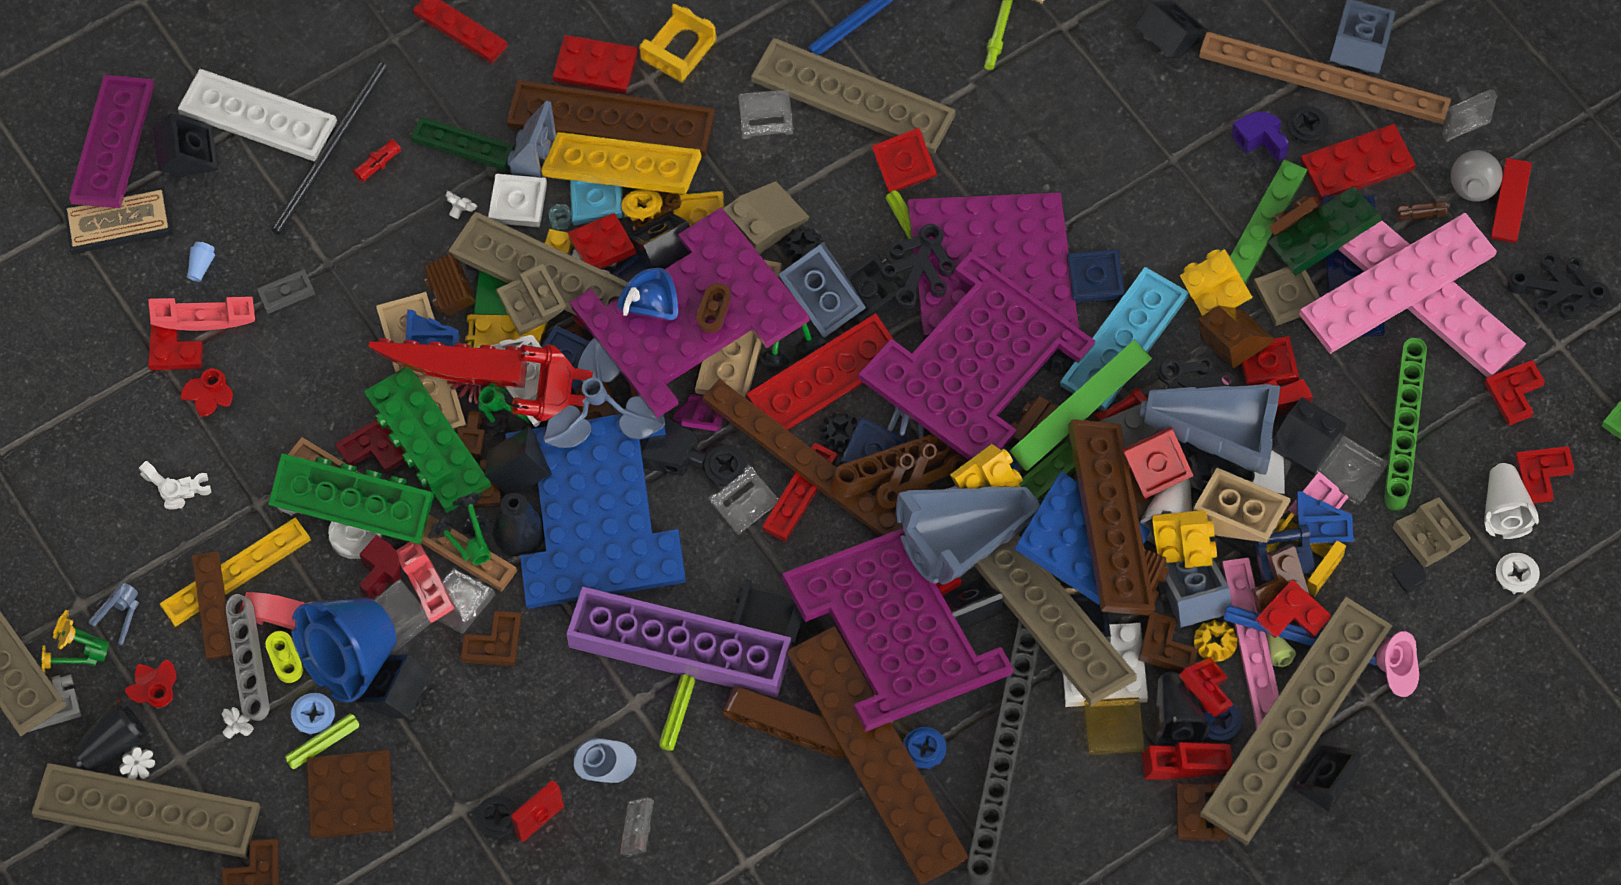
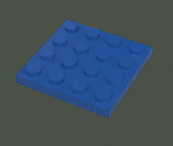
[1014,471,1151,605]

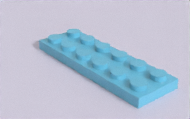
[1060,267,1189,412]

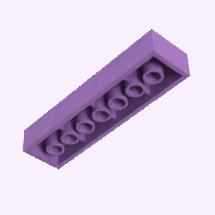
[567,587,792,699]

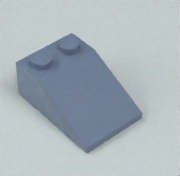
[1330,0,1396,74]
[508,101,556,178]
[778,242,866,338]
[1162,558,1231,627]

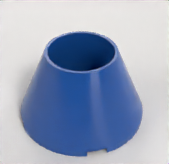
[291,598,396,702]

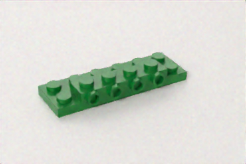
[364,367,491,514]
[268,453,435,544]

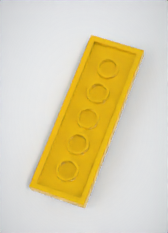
[541,132,702,195]

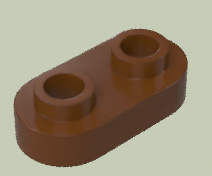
[696,283,731,333]

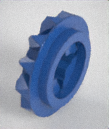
[903,727,946,770]

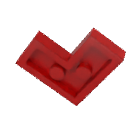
[148,324,203,370]
[1484,360,1545,426]
[1515,446,1575,504]
[1255,579,1332,638]
[1179,657,1233,717]

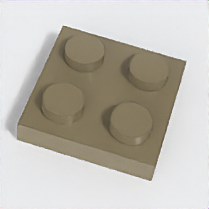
[1253,267,1320,326]

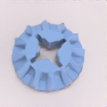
[291,693,335,736]

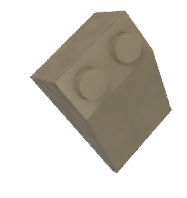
[723,181,809,254]

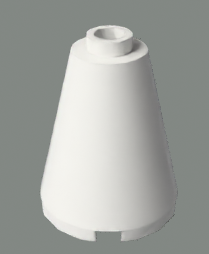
[1484,463,1539,539]
[1140,479,1192,545]

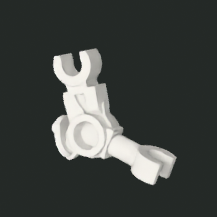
[139,461,211,509]

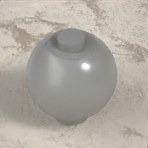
[1450,150,1503,202]

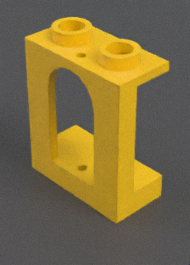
[640,4,716,82]
[1266,512,1346,597]

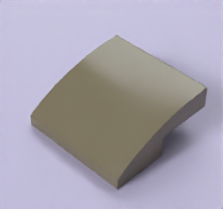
[496,264,566,336]
[1392,497,1471,568]

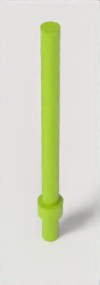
[984,0,1013,70]

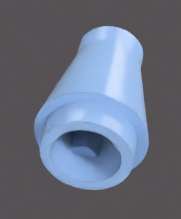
[186,242,215,282]

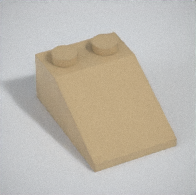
[1193,468,1290,542]

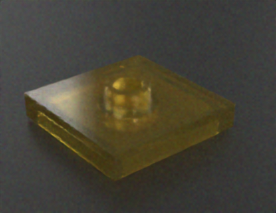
[1084,697,1144,755]

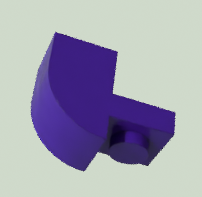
[1231,112,1289,162]

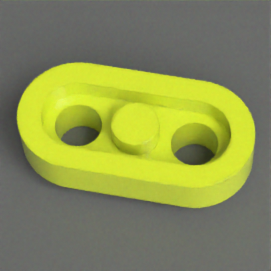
[265,631,303,683]

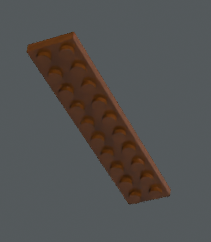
[787,626,969,885]

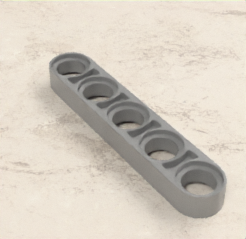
[226,594,269,721]

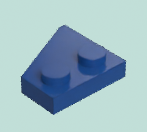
[406,310,460,347]
[1296,492,1353,544]

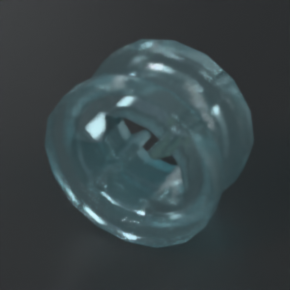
[549,204,572,230]

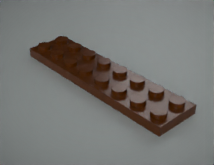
[507,80,715,157]
[1068,419,1155,615]

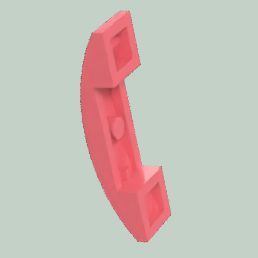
[148,297,255,331]
[396,542,454,623]
[238,592,304,629]

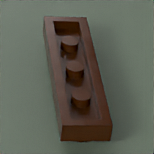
[192,551,233,660]

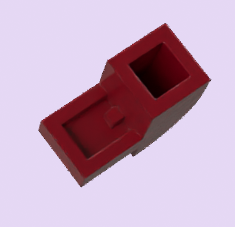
[359,535,402,600]

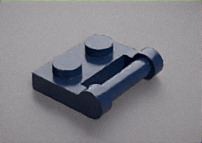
[1254,524,1315,581]

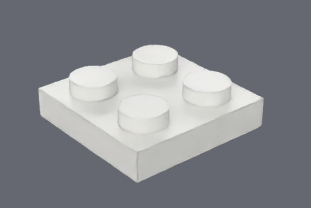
[488,174,547,227]

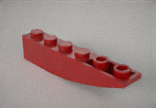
[369,338,528,388]

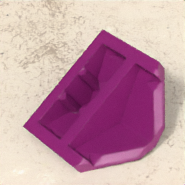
[673,394,724,431]

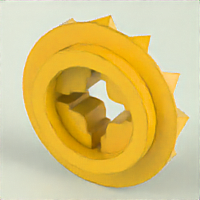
[621,189,663,222]
[1194,619,1238,662]

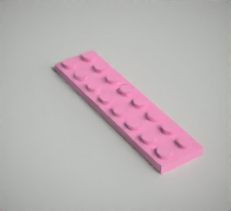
[1299,213,1497,354]
[1338,221,1526,377]

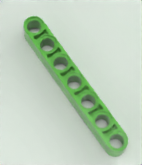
[1384,338,1427,511]
[1009,339,1152,471]

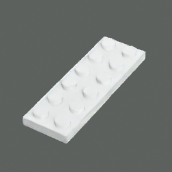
[178,69,337,162]

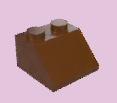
[1198,305,1274,369]

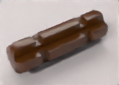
[1397,201,1448,220]

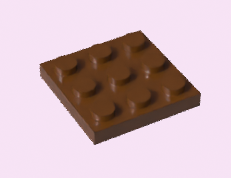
[307,750,394,839]

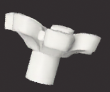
[446,191,477,219]
[222,707,254,738]
[119,746,155,780]

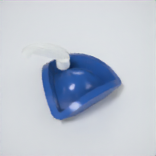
[617,268,678,320]

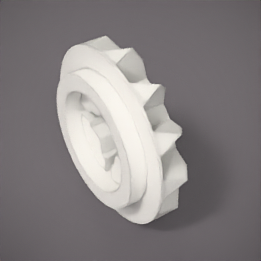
[1495,553,1539,594]

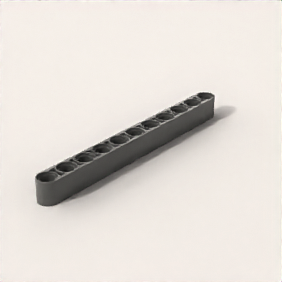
[967,620,1040,885]

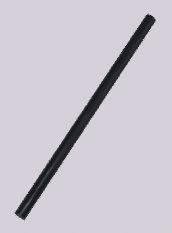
[271,62,388,235]

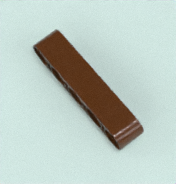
[830,434,951,498]
[722,687,846,760]

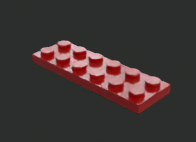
[745,313,894,431]

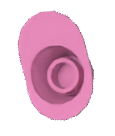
[1376,632,1419,697]

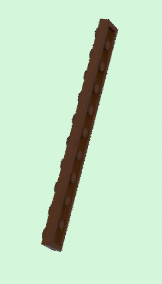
[702,379,903,536]

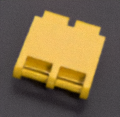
[465,315,516,348]

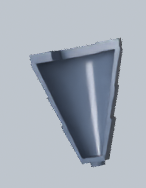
[1140,384,1280,475]
[896,487,1040,585]

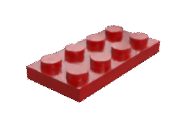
[1300,124,1416,202]

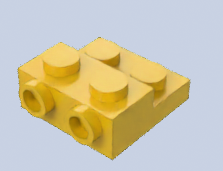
[1180,249,1253,316]
[950,444,1023,489]
[1152,510,1217,568]

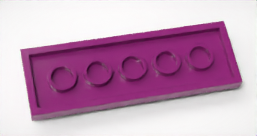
[69,75,154,209]

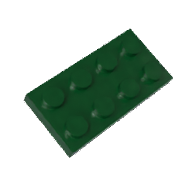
[1267,186,1382,276]

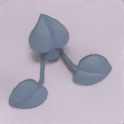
[543,338,665,448]

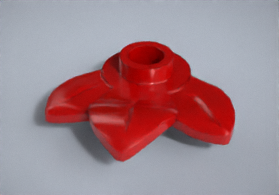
[180,368,233,417]
[125,660,177,708]

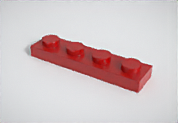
[413,0,507,64]
[762,442,838,542]

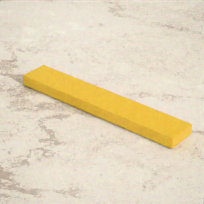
[160,517,311,627]

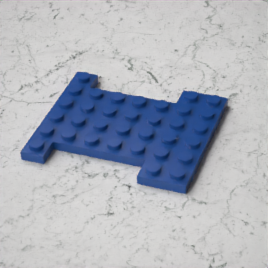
[505,414,686,609]

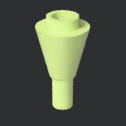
[1265,632,1296,667]

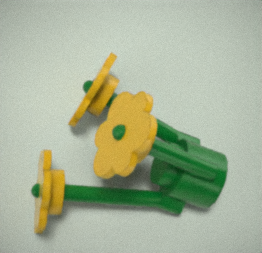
[40,610,109,673]

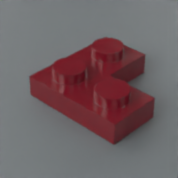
[335,420,405,474]

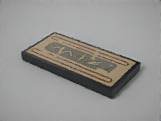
[64,187,173,254]

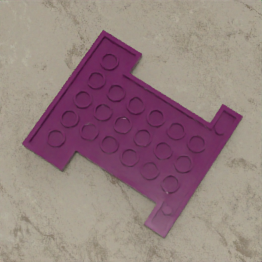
[569,208,810,418]
[858,252,1096,460]
[782,528,1014,732]

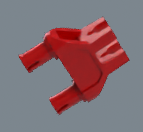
[511,344,593,421]

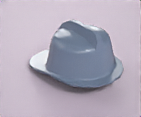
[573,737,636,783]

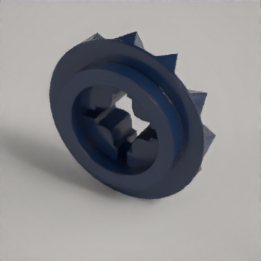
[1201,705,1242,742]

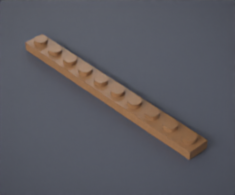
[1199,32,1451,125]
[288,437,517,592]

